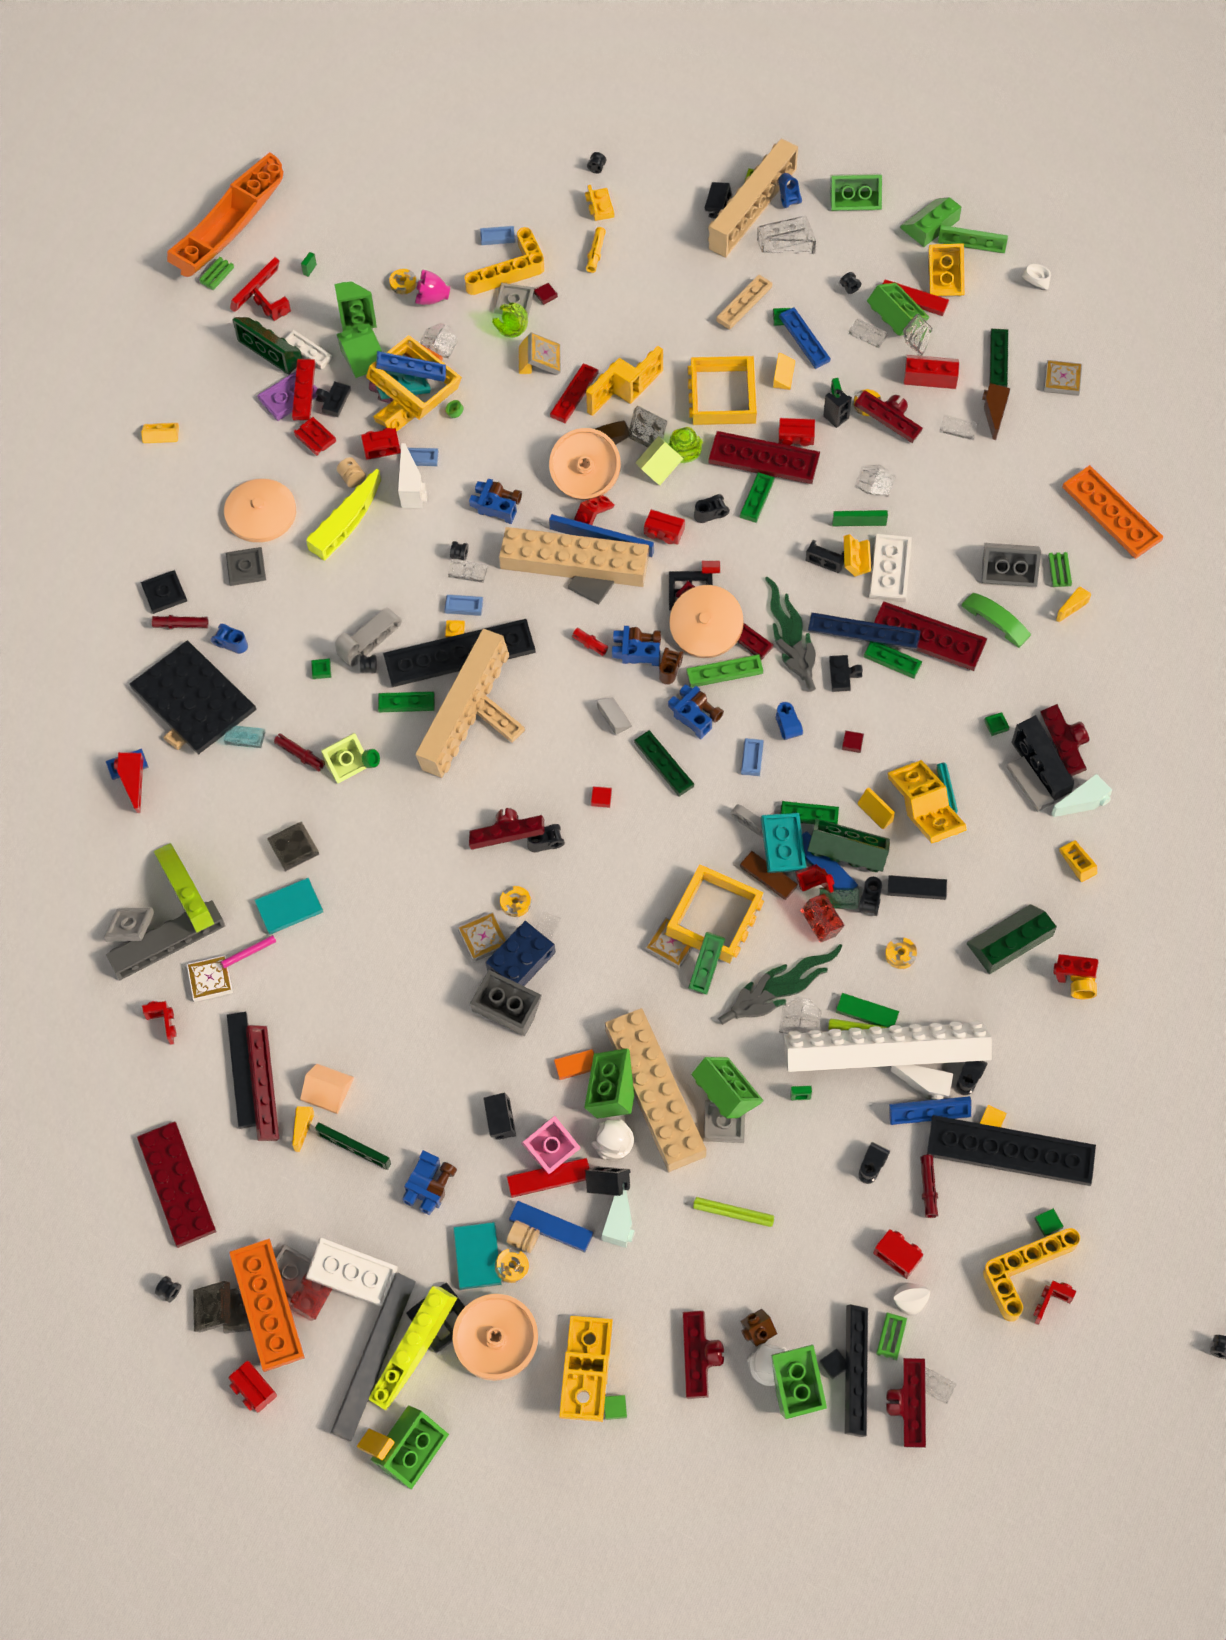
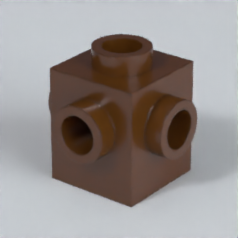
[740,1309,778,1346]

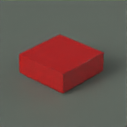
[702,561,720,574]
[591,786,612,808]

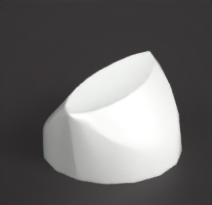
[1022,264,1051,290]
[893,1283,930,1315]

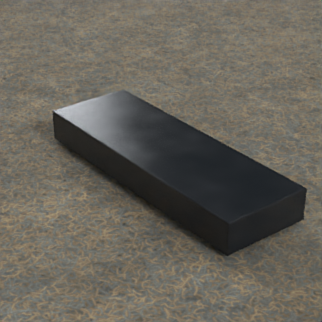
[887,875,947,900]

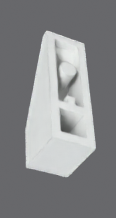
[891,1065,953,1100]

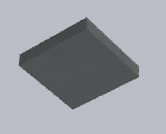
[226,547,266,586]
[568,576,614,605]

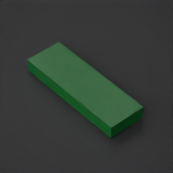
[740,472,775,523]
[832,510,888,527]
[864,642,922,679]
[378,691,435,713]
[781,801,839,824]
[688,932,725,995]
[836,993,899,1028]

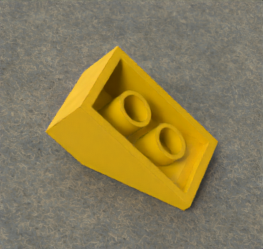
[928,243,965,296]

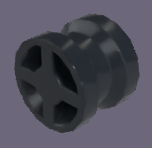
[587,152,607,174]
[840,272,862,294]
[450,541,469,561]
[360,655,377,673]
[155,1276,181,1303]
[1210,1335,1226,1359]

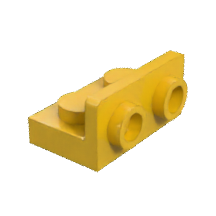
[585,185,614,221]
[373,400,415,431]
[843,534,871,577]

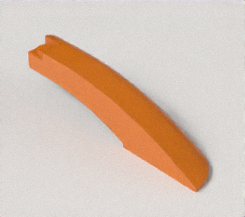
[167,152,284,277]

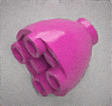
[415,269,450,305]

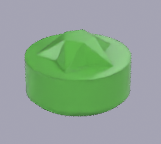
[445,400,464,418]

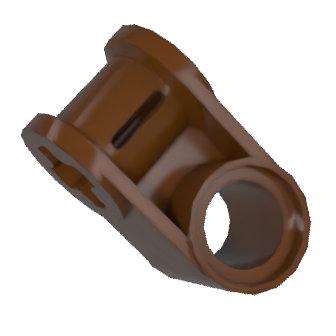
[659,647,684,685]

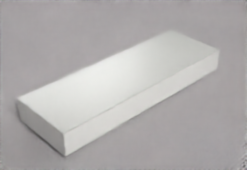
[285,330,333,370]

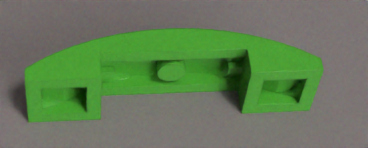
[961,593,1031,648]

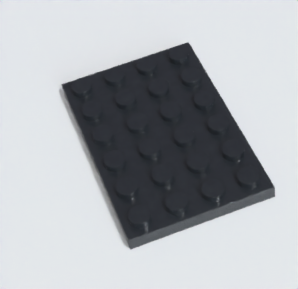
[130,640,257,755]

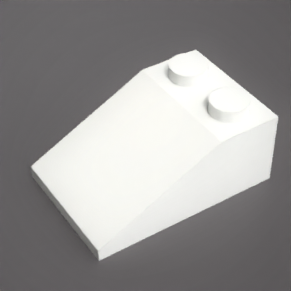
[398,443,427,509]

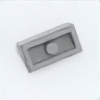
[597,697,632,735]

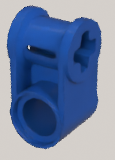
[778,173,802,208]
[211,624,248,654]
[775,702,803,740]

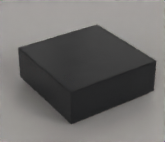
[820,1349,846,1380]

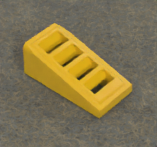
[1056,587,1091,622]
[1059,840,1097,882]
[292,1106,314,1152]

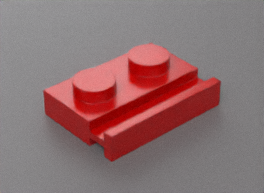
[294,417,336,456]

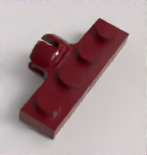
[854,390,923,444]
[1040,704,1090,776]
[469,808,545,850]
[683,1311,724,1399]
[886,1358,926,1448]

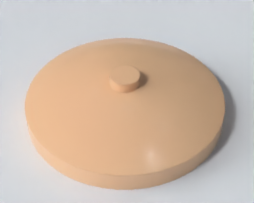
[549,428,621,500]
[224,479,296,542]
[669,585,744,658]
[453,1294,538,1381]

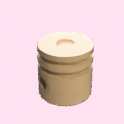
[337,457,366,488]
[507,1220,540,1253]

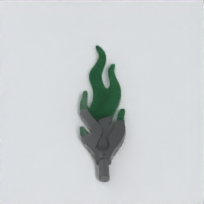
[765,577,816,691]
[719,944,842,1025]

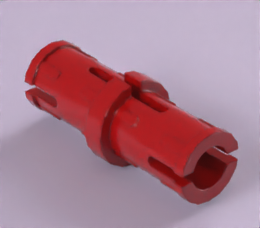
[572,628,609,656]

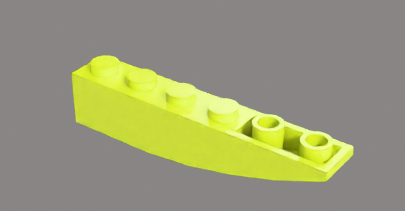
[306,469,381,561]
[369,1286,457,1410]

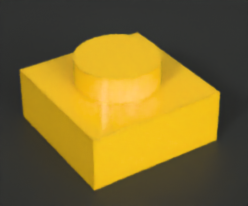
[445,620,465,638]

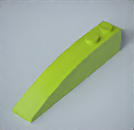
[153,843,214,932]

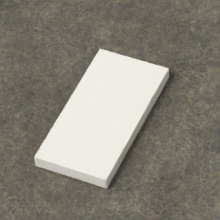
[869,534,912,602]
[305,1238,398,1307]

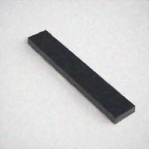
[227,1012,256,1129]
[845,1304,868,1437]

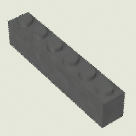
[106,900,225,981]

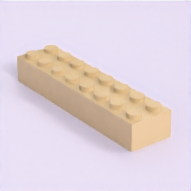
[708,138,798,258]
[499,527,649,587]
[415,629,509,778]
[605,1008,706,1173]

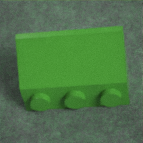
[830,174,882,210]
[900,197,962,247]
[334,281,377,331]
[867,283,929,336]
[691,1057,764,1118]
[371,1405,449,1490]

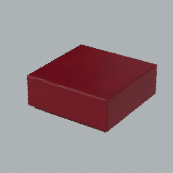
[534,283,558,305]
[842,730,864,753]

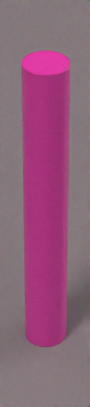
[220,935,276,968]

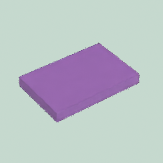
[257,371,318,421]

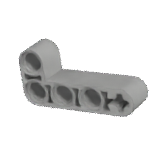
[335,608,402,667]

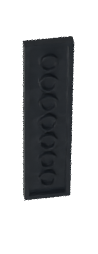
[383,619,536,687]
[927,1115,1096,1186]

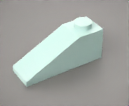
[1051,774,1112,817]
[602,1182,635,1248]

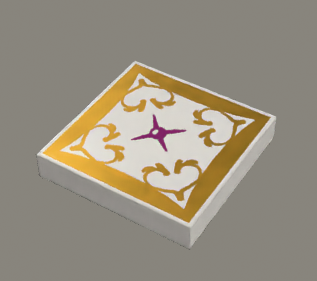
[187,955,233,1002]

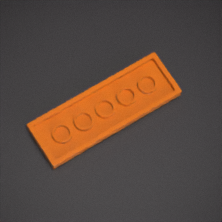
[1062,465,1164,559]
[229,1238,305,1372]

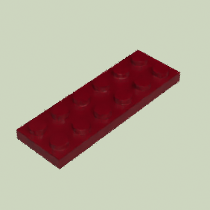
[708,431,820,484]
[874,601,988,671]
[137,1121,217,1248]

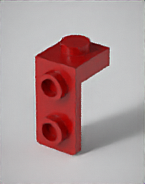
[253,288,291,321]
[574,495,615,525]
[795,864,834,893]
[1053,954,1099,983]
[142,1001,177,1045]
[1033,1281,1076,1325]

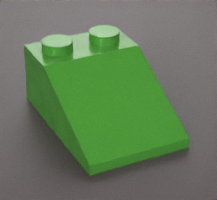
[336,323,382,378]
[584,1048,634,1119]
[771,1344,827,1419]

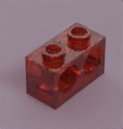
[800,893,845,943]
[290,1272,332,1321]

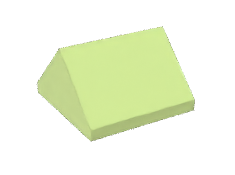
[635,436,684,485]
[321,733,367,783]

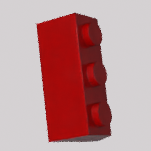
[904,354,959,389]

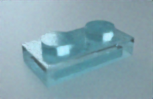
[224,726,266,748]

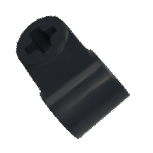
[694,494,730,523]
[527,824,565,853]
[858,876,882,916]
[956,1061,988,1095]
[858,1142,890,1184]

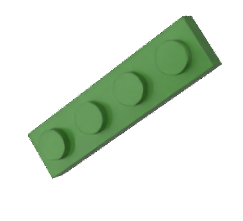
[938,225,1008,253]
[687,655,763,688]

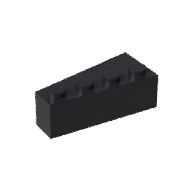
[1011,715,1074,801]

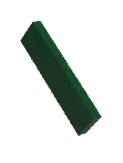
[989,328,1008,387]
[634,730,694,797]
[315,1122,391,1170]

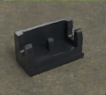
[704,182,732,218]
[823,389,852,428]
[805,540,844,573]
[483,1092,516,1140]
[585,1166,631,1196]

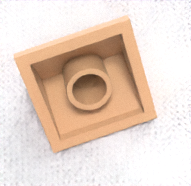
[300,1064,354,1114]

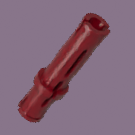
[152,615,209,629]
[274,733,325,772]
[920,1155,938,1218]

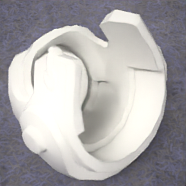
[591,1119,634,1161]
[747,1344,787,1386]

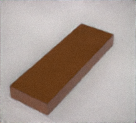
[740,851,798,900]

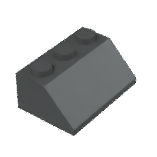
[982,543,1041,587]
[470,970,542,1036]

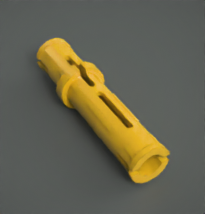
[586,227,606,273]

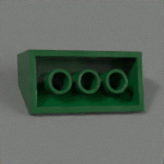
[232,317,302,375]
[808,818,890,872]
[967,904,1057,975]

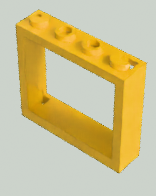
[366,335,462,420]
[688,356,757,425]
[666,864,765,964]

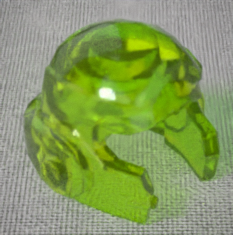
[492,302,528,338]
[667,427,703,463]

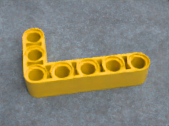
[464,227,544,295]
[983,1228,1080,1322]

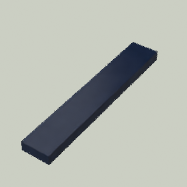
[808,612,921,650]

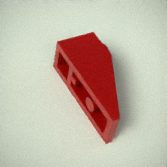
[114,752,144,813]

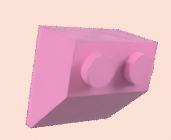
[521,1116,580,1174]

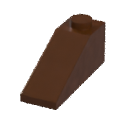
[982,383,1010,440]

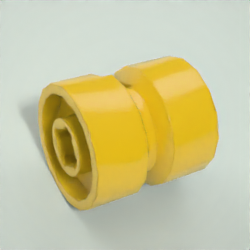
[1070,975,1097,1000]

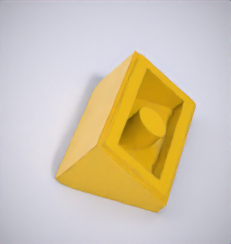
[519,336,532,374]
[773,353,795,390]
[141,423,179,443]
[858,787,895,829]

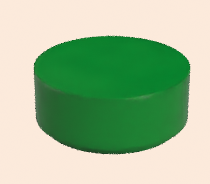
[362,749,380,768]

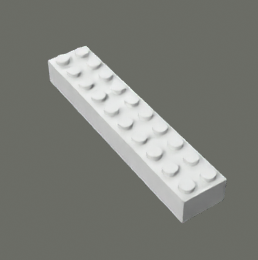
[784,1021,992,1072]

